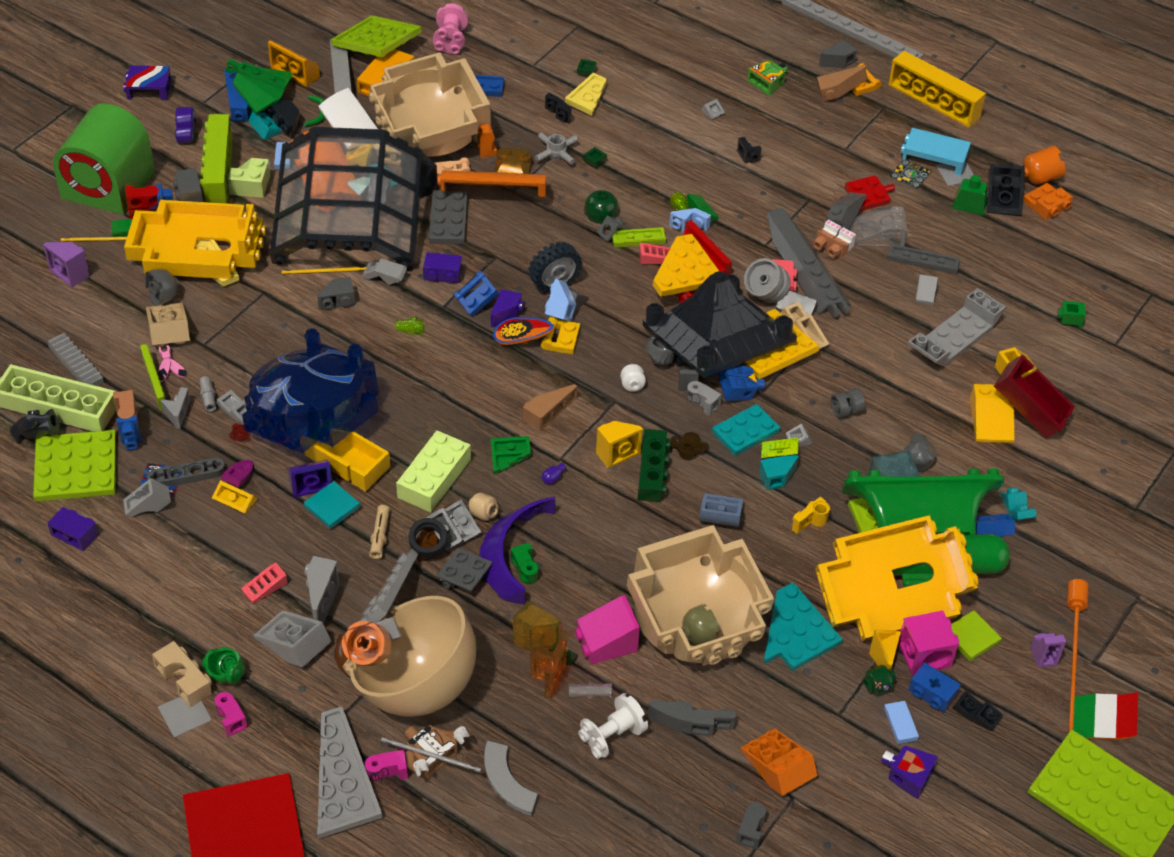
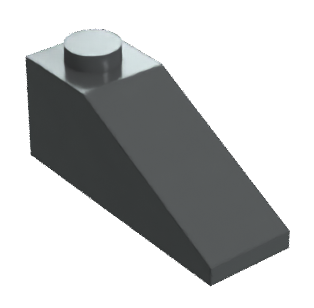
[826,192,867,230]

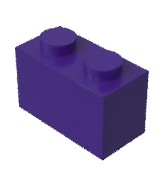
[423,252,462,283]
[48,507,98,551]

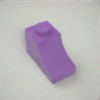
[1030,633,1066,668]

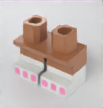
[813,219,856,259]

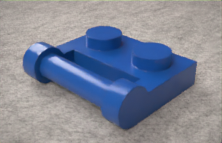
[454,270,499,317]

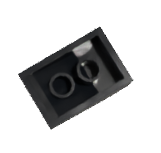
[987,164,1025,215]

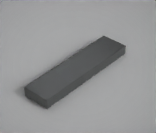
[887,244,960,275]

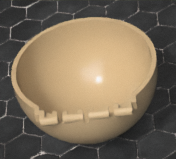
[342,596,477,717]

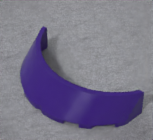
[480,497,556,605]

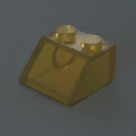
[513,601,562,652]

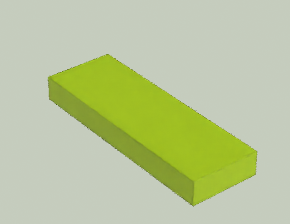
[612,227,666,248]

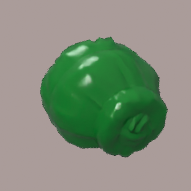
[202,647,245,684]

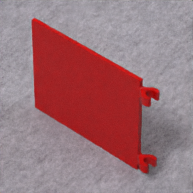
[183,773,304,857]

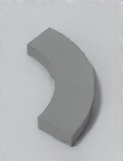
[484,741,538,816]

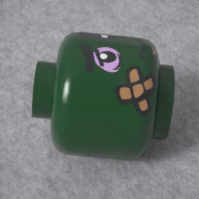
[863,665,896,695]

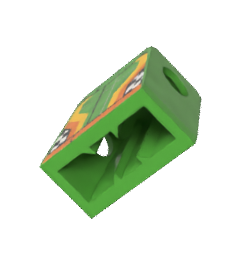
[747,60,787,96]

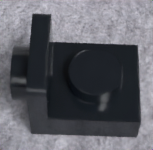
[737,137,762,163]

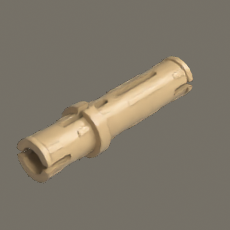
[369,505,390,559]

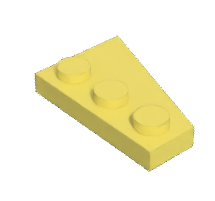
[565,73,607,116]

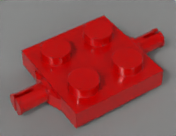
[840,175,895,212]

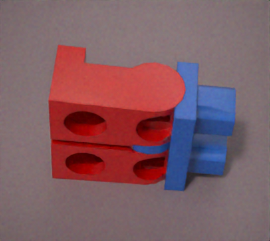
[126,184,173,219]

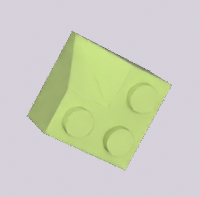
[227,158,271,198]

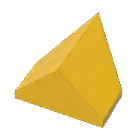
[869,630,901,669]

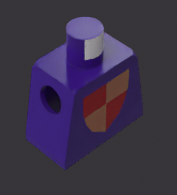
[881,746,938,799]

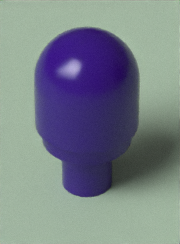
[541,463,566,485]

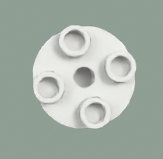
[578,693,648,759]

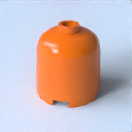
[1023,145,1066,185]

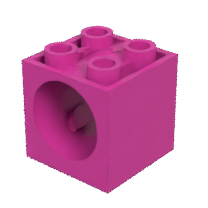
[898,610,959,676]

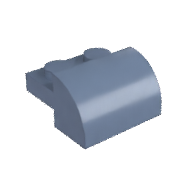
[699,493,743,527]

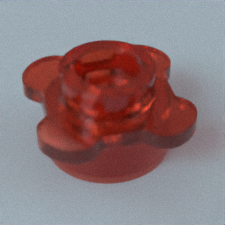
[229,423,251,442]

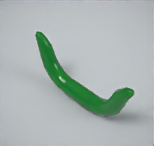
[304,95,325,127]

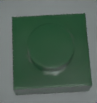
[577,59,597,76]
[583,147,607,168]

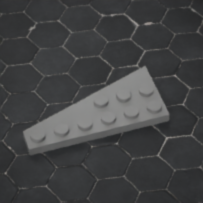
[317,706,382,839]

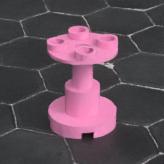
[433,3,468,54]

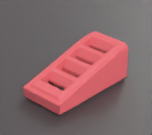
[639,243,670,264]
[241,562,288,604]

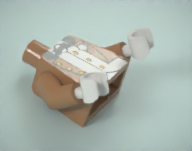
[405,725,470,779]

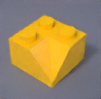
[596,421,643,468]

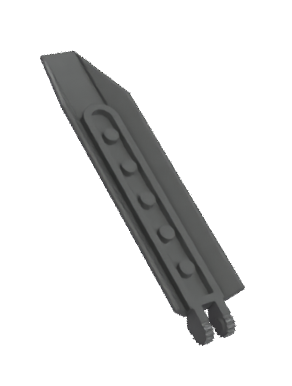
[767,208,851,317]

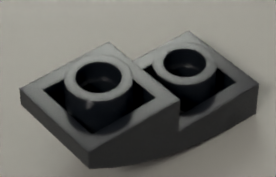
[545,92,572,124]
[952,691,1003,731]

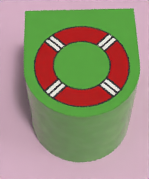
[53,104,155,215]

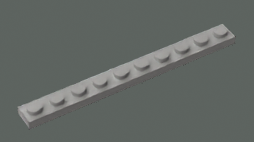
[782,0,924,60]

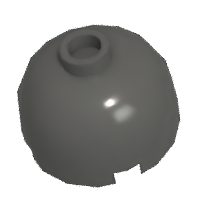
[144,269,179,306]

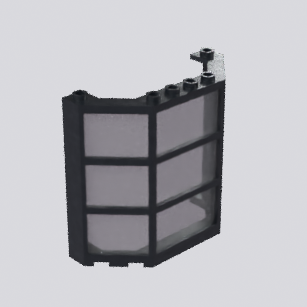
[270,127,423,270]

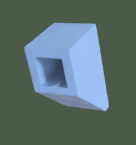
[545,279,576,321]

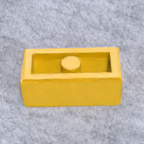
[212,480,258,514]

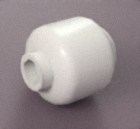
[620,364,646,392]

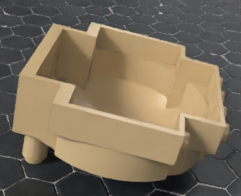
[368,52,491,156]
[627,525,774,666]

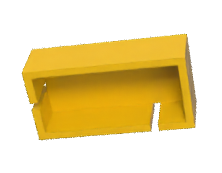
[303,417,390,492]

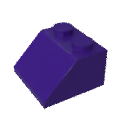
[287,460,332,498]

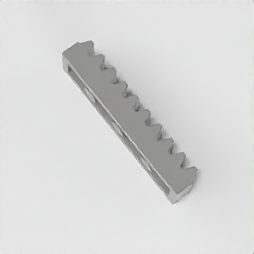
[47,332,104,386]

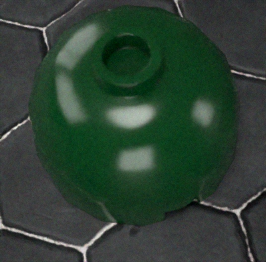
[584,190,619,224]

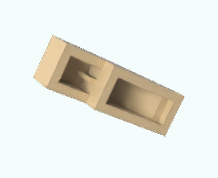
[781,301,829,349]

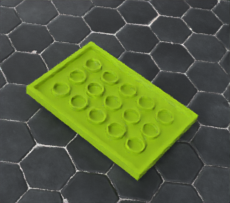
[1027,729,1174,857]

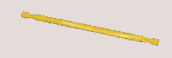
[61,237,127,242]
[282,267,366,274]

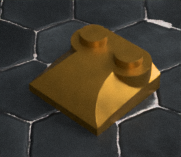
[494,147,532,174]

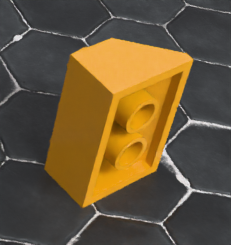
[268,41,320,87]

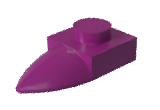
[222,460,253,487]

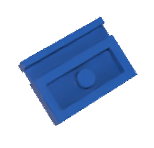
[475,75,504,97]

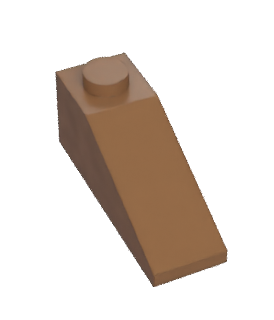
[817,65,867,102]
[523,384,577,431]

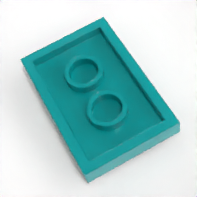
[712,404,781,456]

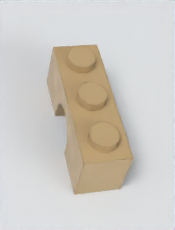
[152,641,212,707]

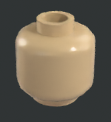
[468,493,499,521]

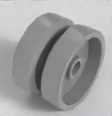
[744,258,790,303]

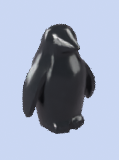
[10,409,59,444]

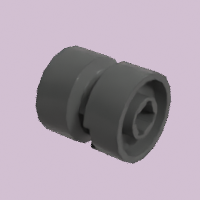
[830,388,865,418]

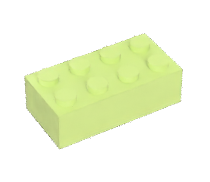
[396,430,471,512]

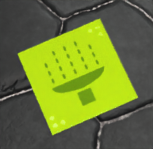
[761,438,798,458]

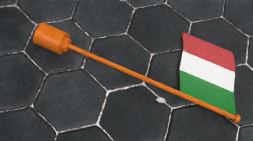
[1067,579,1138,740]

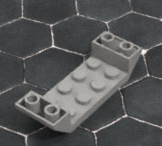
[908,288,1006,367]

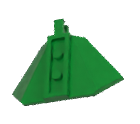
[225,58,293,114]

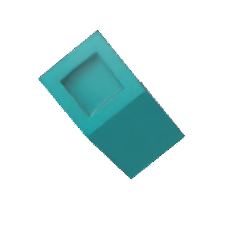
[1000,487,1037,520]

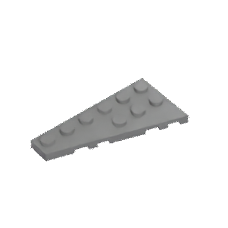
[358,549,418,623]

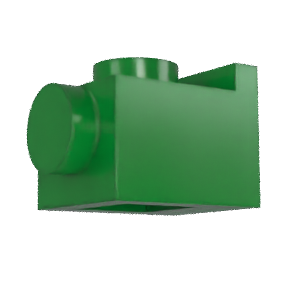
[1057,301,1086,328]

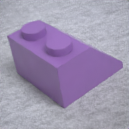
[43,242,89,288]

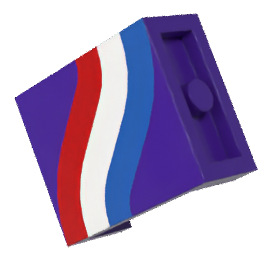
[123,65,172,100]

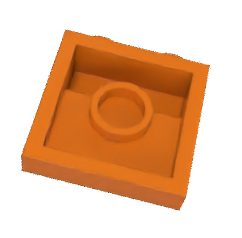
[1023,183,1073,220]

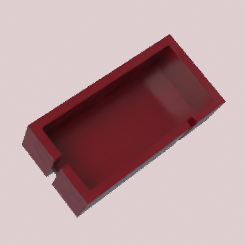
[994,354,1075,439]

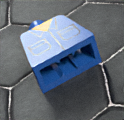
[718,365,765,401]

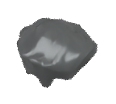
[646,337,675,366]
[904,433,937,472]

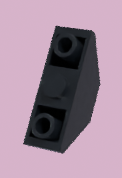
[265,99,301,139]

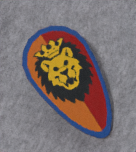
[493,317,555,345]

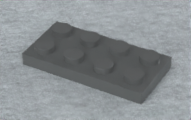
[429,191,467,244]

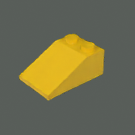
[970,384,1015,443]

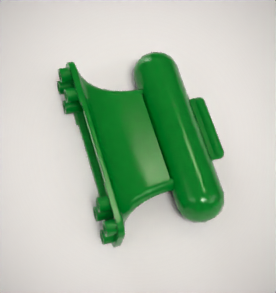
[842,468,1010,587]

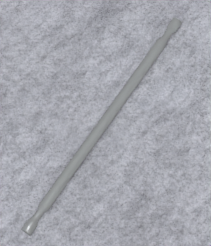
[381,737,481,772]

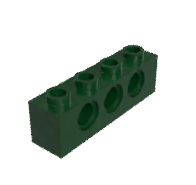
[637,429,670,503]

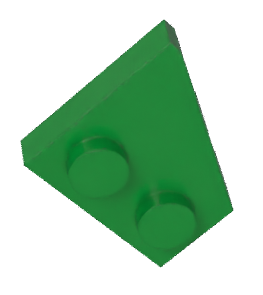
[490,436,531,475]

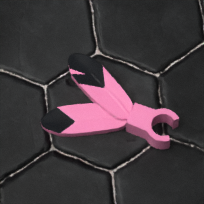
[157,345,186,382]

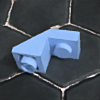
[669,208,711,233]

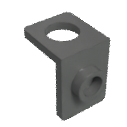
[597,216,631,242]

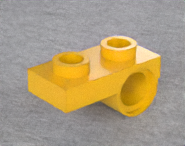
[792,497,830,534]

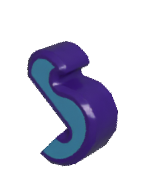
[175,107,196,143]

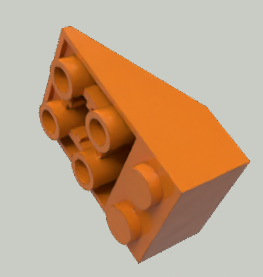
[740,728,818,796]

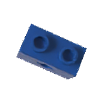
[908,662,961,713]

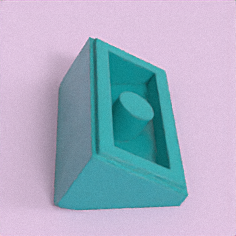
[248,111,282,140]

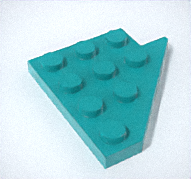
[764,582,843,671]

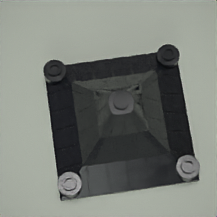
[642,271,797,378]

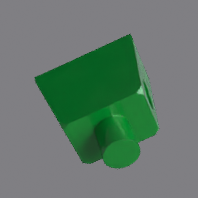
[952,175,987,215]

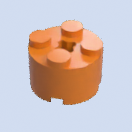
[342,621,391,666]

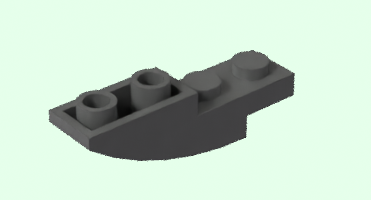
[648,700,736,736]

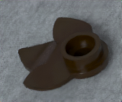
[671,432,708,459]

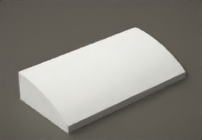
[319,88,377,150]

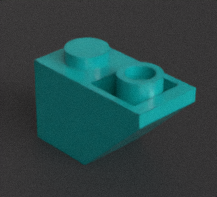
[759,454,799,490]

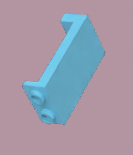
[900,128,971,176]

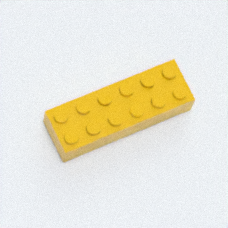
[888,51,986,128]

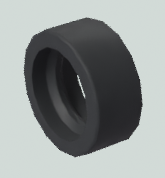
[408,518,447,559]

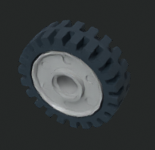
[528,242,583,293]

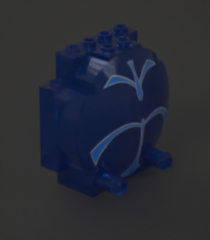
[242,328,379,453]

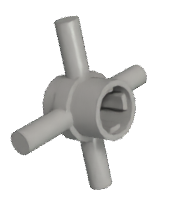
[535,132,578,165]

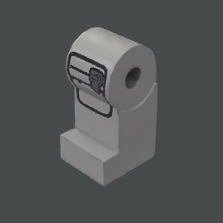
[687,381,722,416]

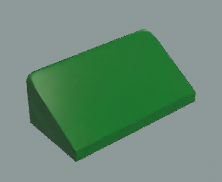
[686,194,719,222]

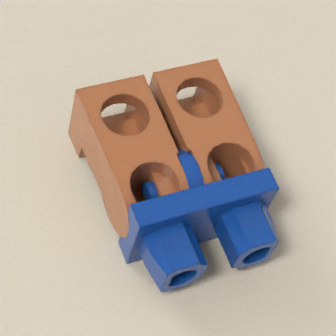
[113,390,142,450]

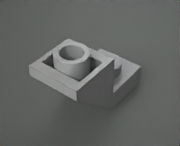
[362,258,407,285]

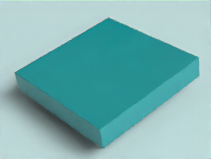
[304,481,360,529]

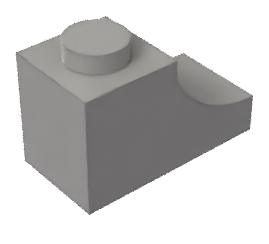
[123,478,171,518]

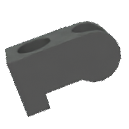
[736,802,766,850]

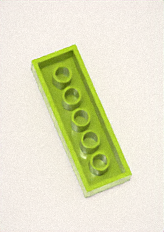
[200,114,233,204]

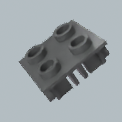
[436,548,493,592]

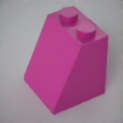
[574,595,640,665]

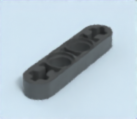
[147,458,225,486]

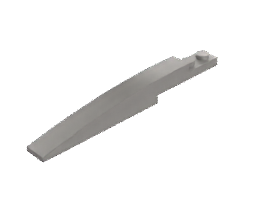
[330,39,351,94]

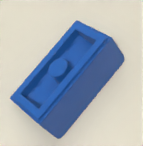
[976,514,1015,536]

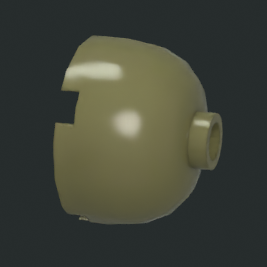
[681,604,720,646]

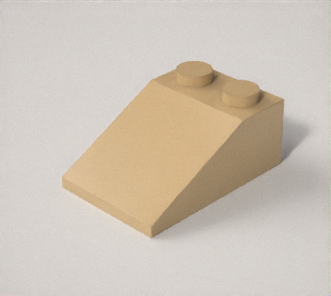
[146,303,190,347]

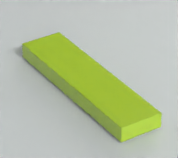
[140,344,165,411]

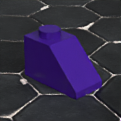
[491,289,524,327]

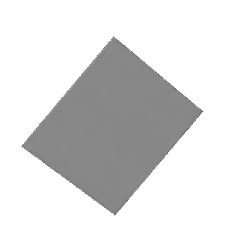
[936,162,974,186]
[158,697,212,737]

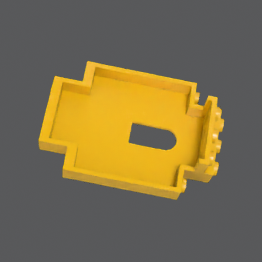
[124,200,266,279]
[815,515,979,642]

